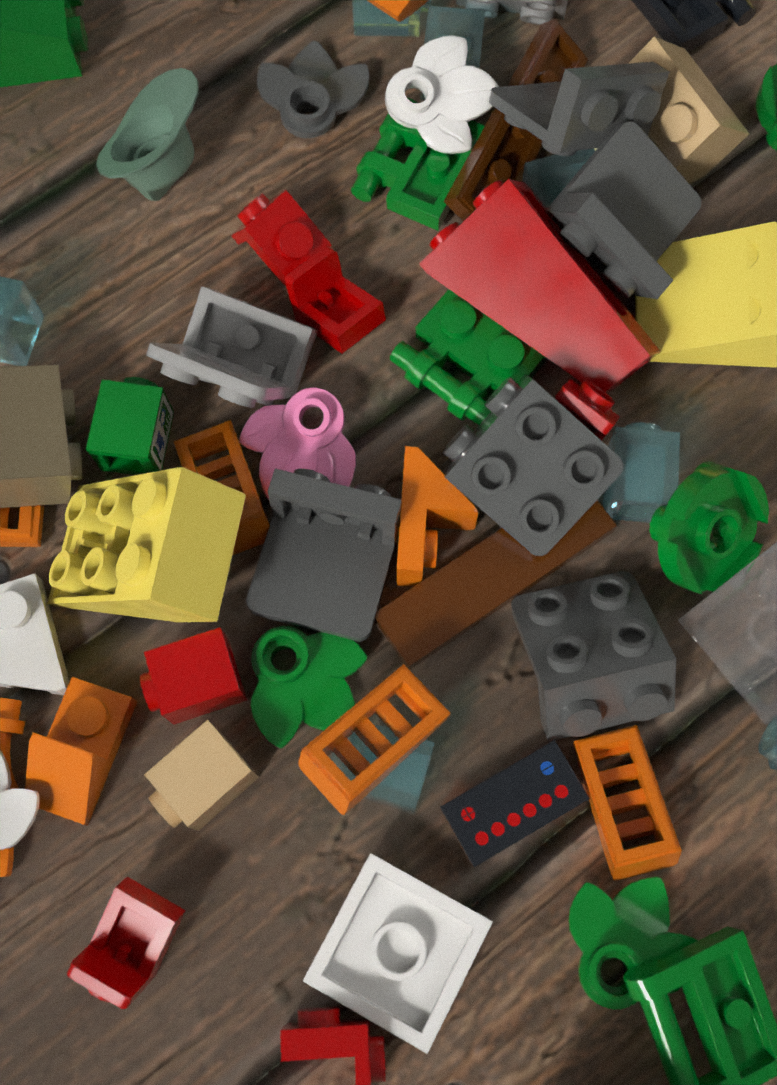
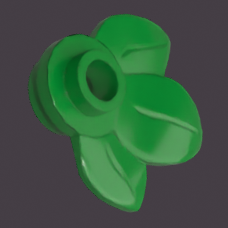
[251,626,367,749]
[568,877,698,1010]

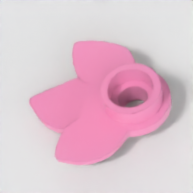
[239,387,356,499]

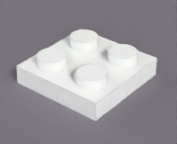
[303,853,493,1054]

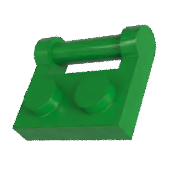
[624,926,777,1085]

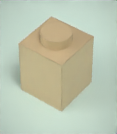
[144,720,259,831]

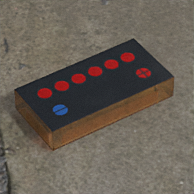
[439,740,590,868]

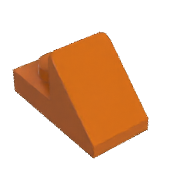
[397,446,478,587]
[25,677,138,826]

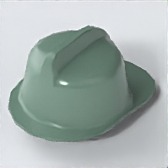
[96,68,199,201]

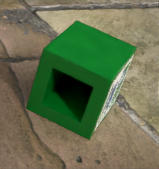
[86,377,174,475]

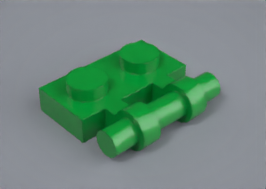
[351,98,485,231]
[389,289,546,426]

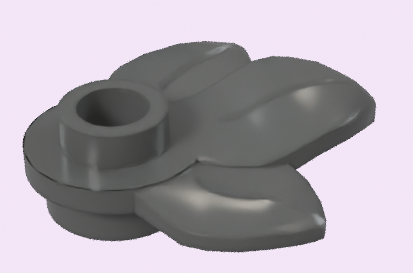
[257,41,369,138]

